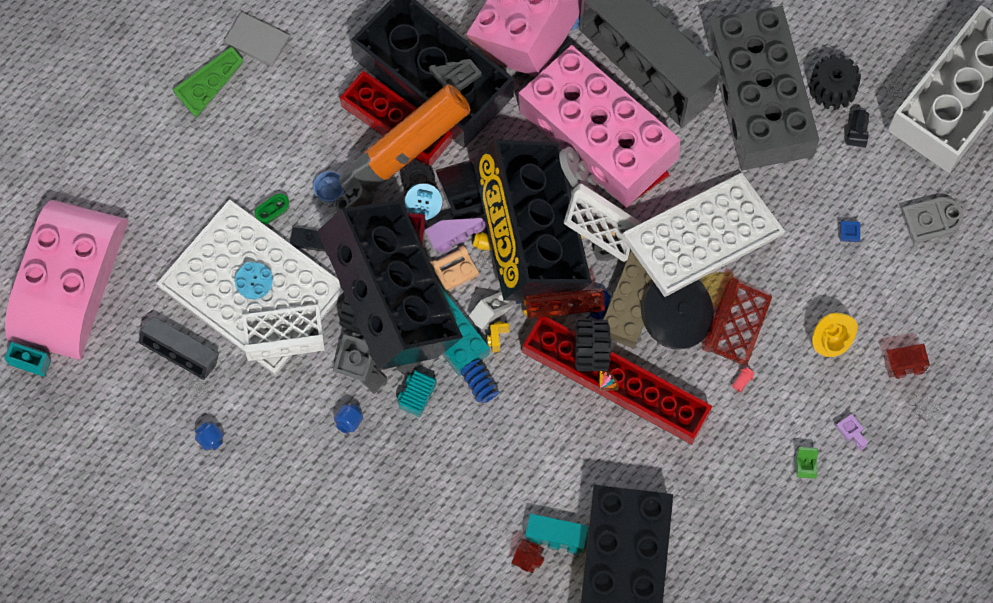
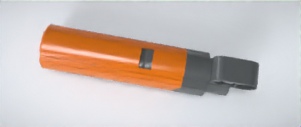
[335,84,470,212]

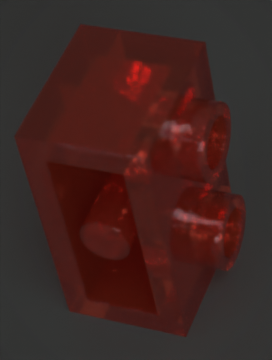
[884,343,930,379]

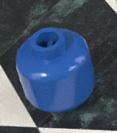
[334,404,363,434]
[195,421,224,451]

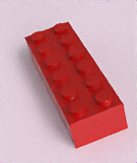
[340,71,452,166]

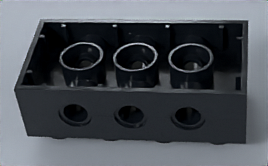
[318,200,463,371]

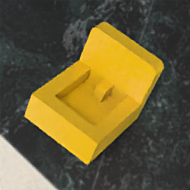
[487,321,510,352]

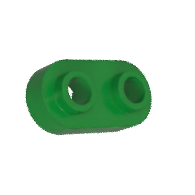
[255,194,290,225]

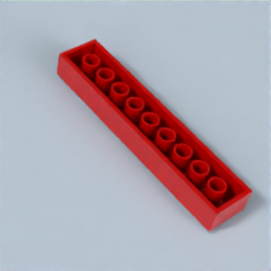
[522,314,713,445]

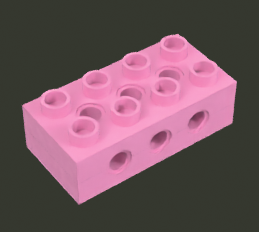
[519,45,680,208]

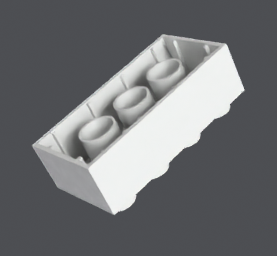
[888,5,993,174]

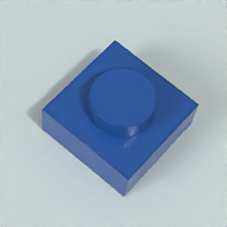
[840,221,860,242]

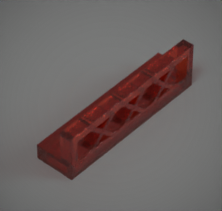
[525,288,605,319]

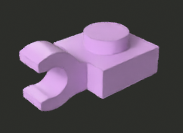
[836,414,868,451]

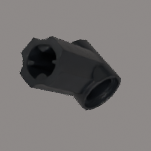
[847,109,869,148]

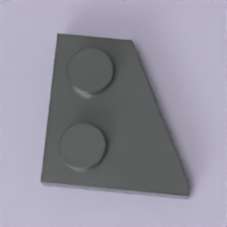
[429,59,482,91]

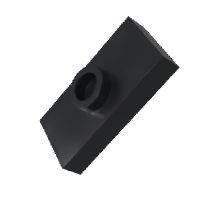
[290,227,325,252]

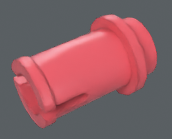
[731,367,754,393]

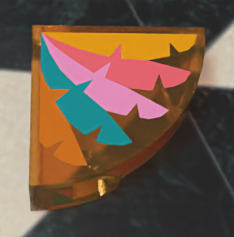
[599,371,619,391]

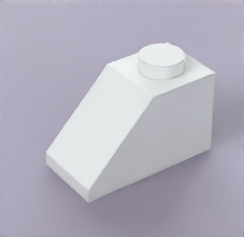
[469,292,513,329]

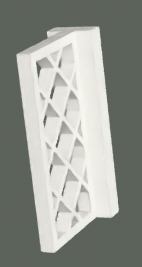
[564,184,641,262]
[242,304,325,361]

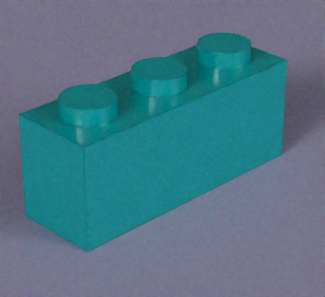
[525,513,588,554]

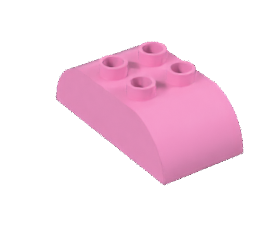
[5,200,129,360]

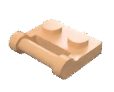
[430,245,479,292]

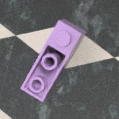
[425,218,487,253]

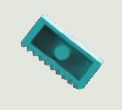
[4,342,51,377]
[397,370,437,418]

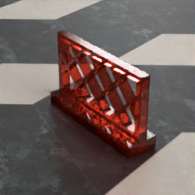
[702,277,772,366]

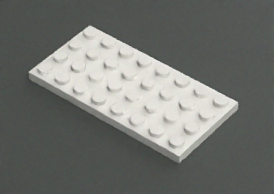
[622,173,785,297]

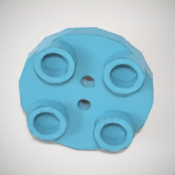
[405,183,442,220]
[235,262,273,300]

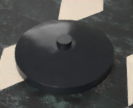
[641,280,714,350]

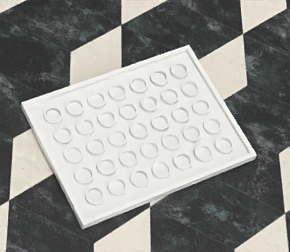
[156,199,344,376]

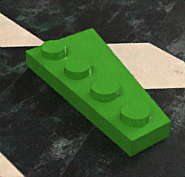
[173,47,244,118]

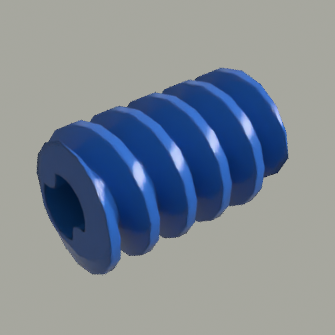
[461,360,500,403]

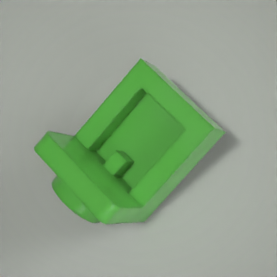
[796,447,818,479]

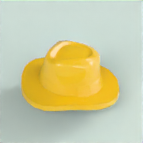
[812,313,858,357]

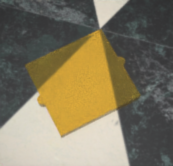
[701,272,738,307]

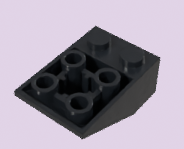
[436,162,484,220]

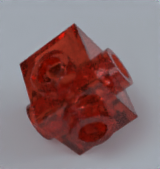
[511,539,545,574]

